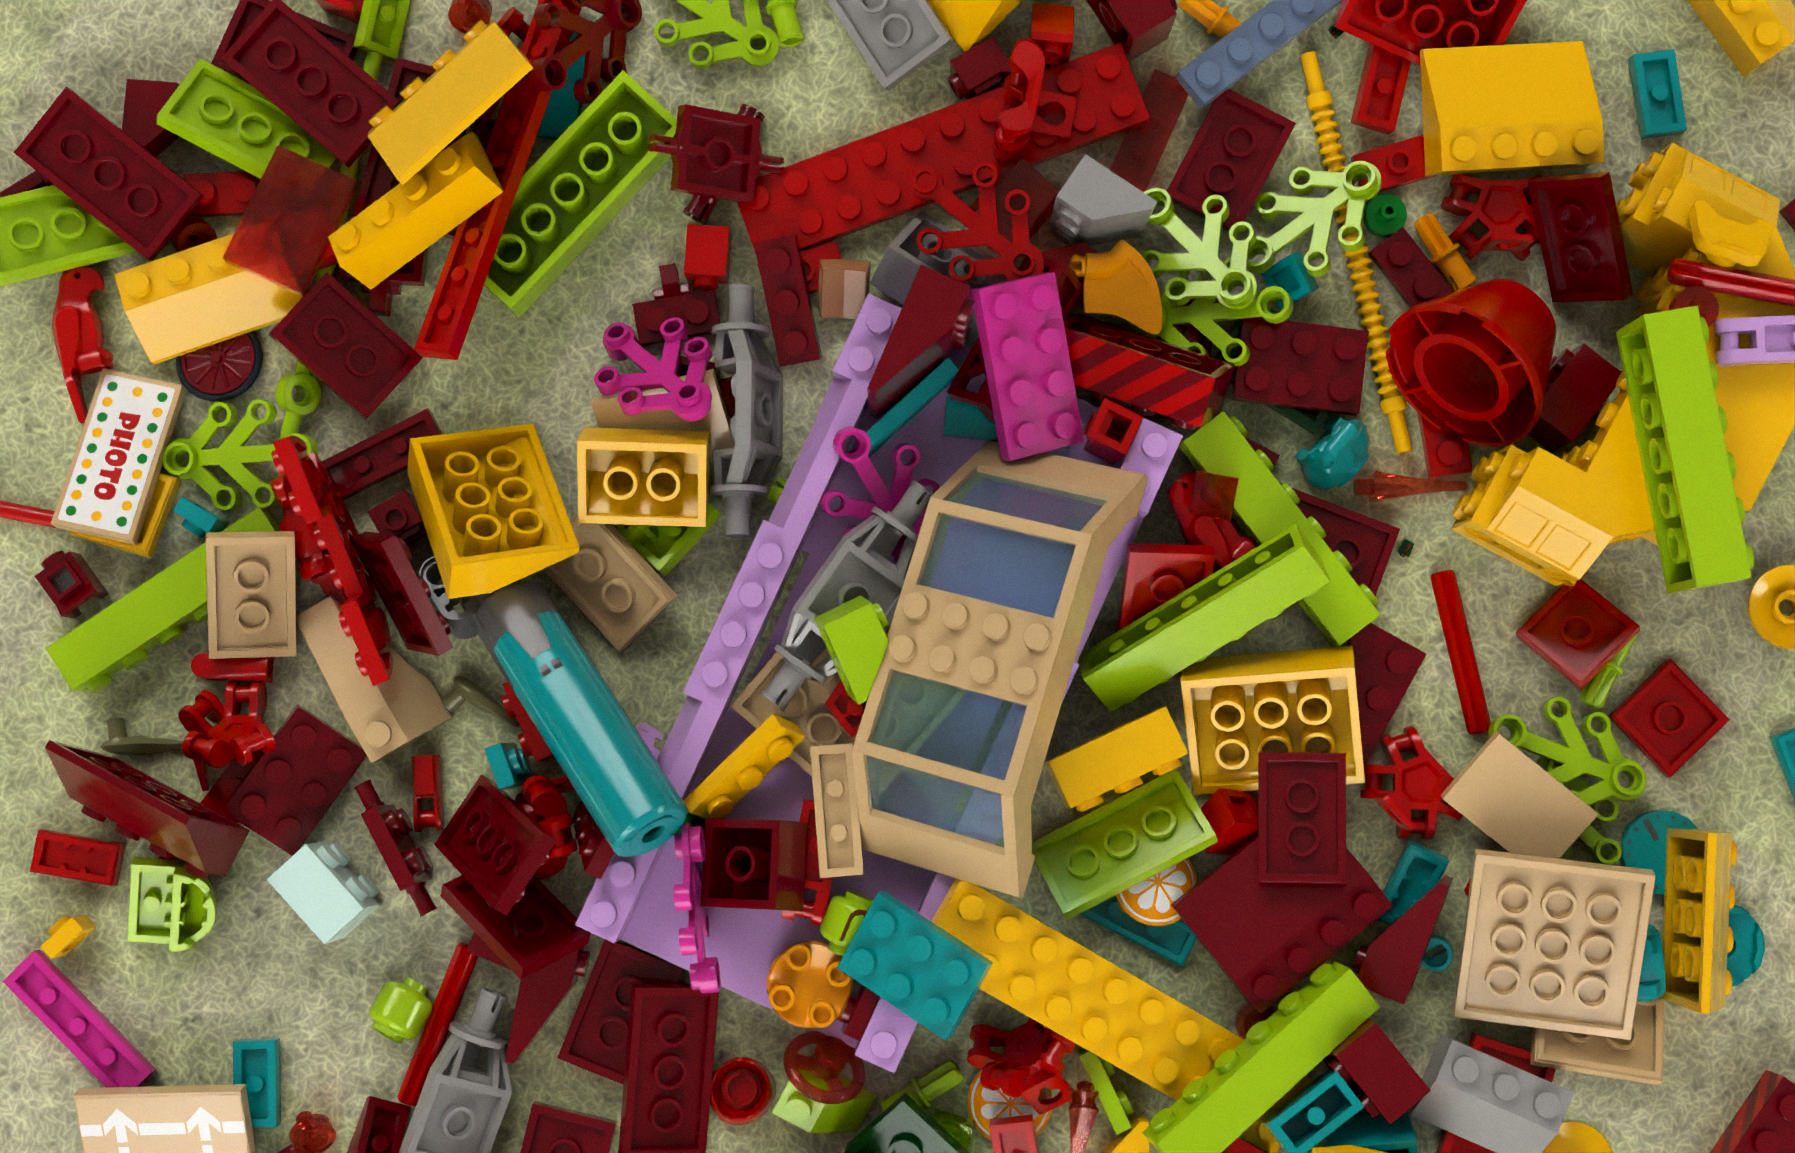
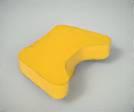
[1688,200,1774,268]

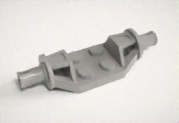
[709,284,783,538]
[762,480,933,710]
[399,987,513,1153]

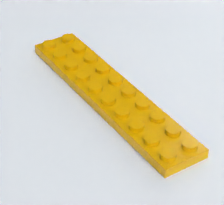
[931,878,1314,1153]

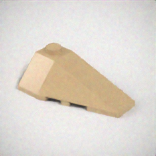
[296,596,453,763]

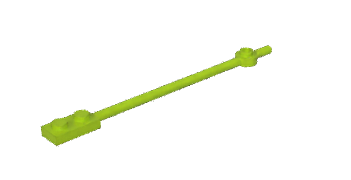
[275,0,410,440]

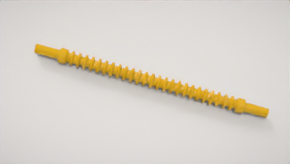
[1300,51,1413,455]

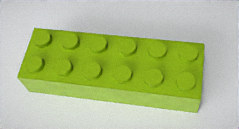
[484,70,677,318]
[1616,305,1754,594]

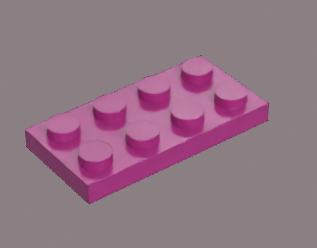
[971,272,1084,461]

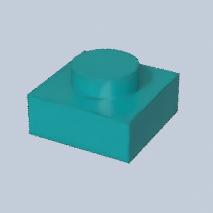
[1261,251,1319,309]
[173,497,228,538]

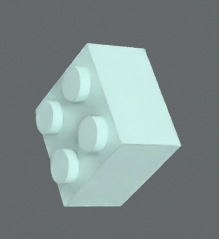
[267,841,382,944]

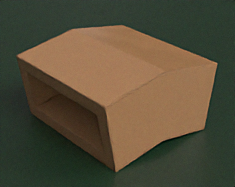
[818,259,871,319]

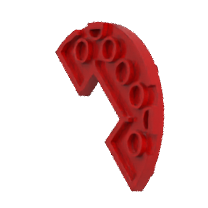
[271,436,393,686]

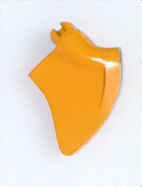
[1069,239,1162,335]

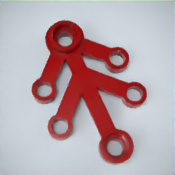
[908,161,1044,282]

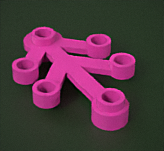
[594,317,712,422]
[820,426,940,564]
[673,823,721,994]

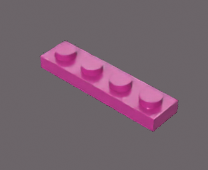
[3,949,157,1088]

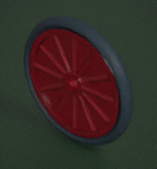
[175,331,263,402]

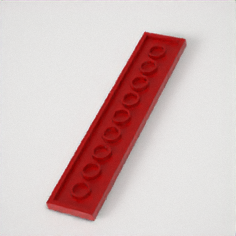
[737,42,1150,256]

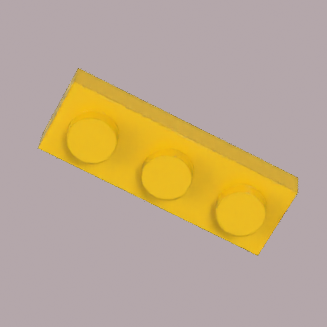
[683,714,805,819]

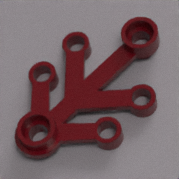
[528,0,642,104]

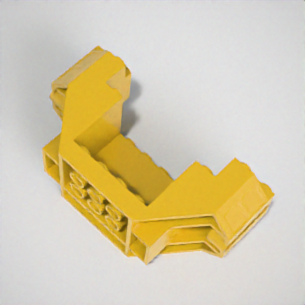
[1451,142,1795,586]

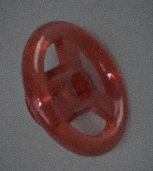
[783,1031,866,1104]

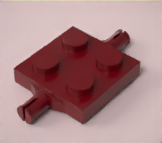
[648,104,784,204]
[354,779,437,917]

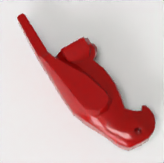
[52,266,114,424]
[1167,472,1258,573]
[269,474,347,604]

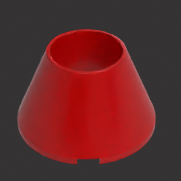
[1386,279,1557,447]

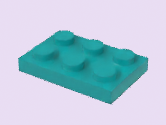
[837,891,993,1041]

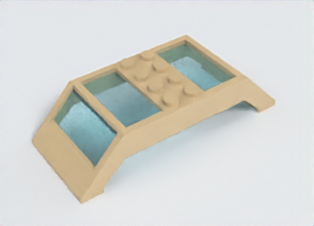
[852,440,1149,899]

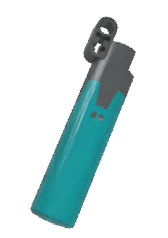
[419,556,687,857]

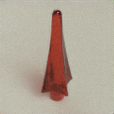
[1353,471,1468,502]
[1068,1081,1099,1153]

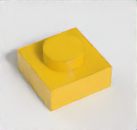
[40,915,96,959]

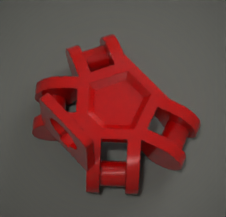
[994,38,1077,152]
[1440,174,1542,261]
[178,681,276,791]
[1360,726,1463,840]
[515,775,578,879]
[967,1017,1076,1115]

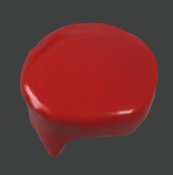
[710,1057,776,1126]

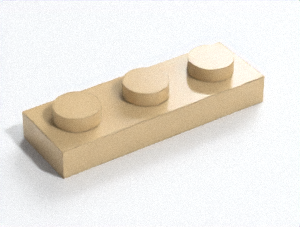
[810,743,864,878]

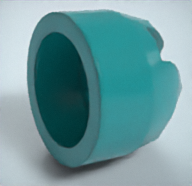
[1421,935,1453,972]

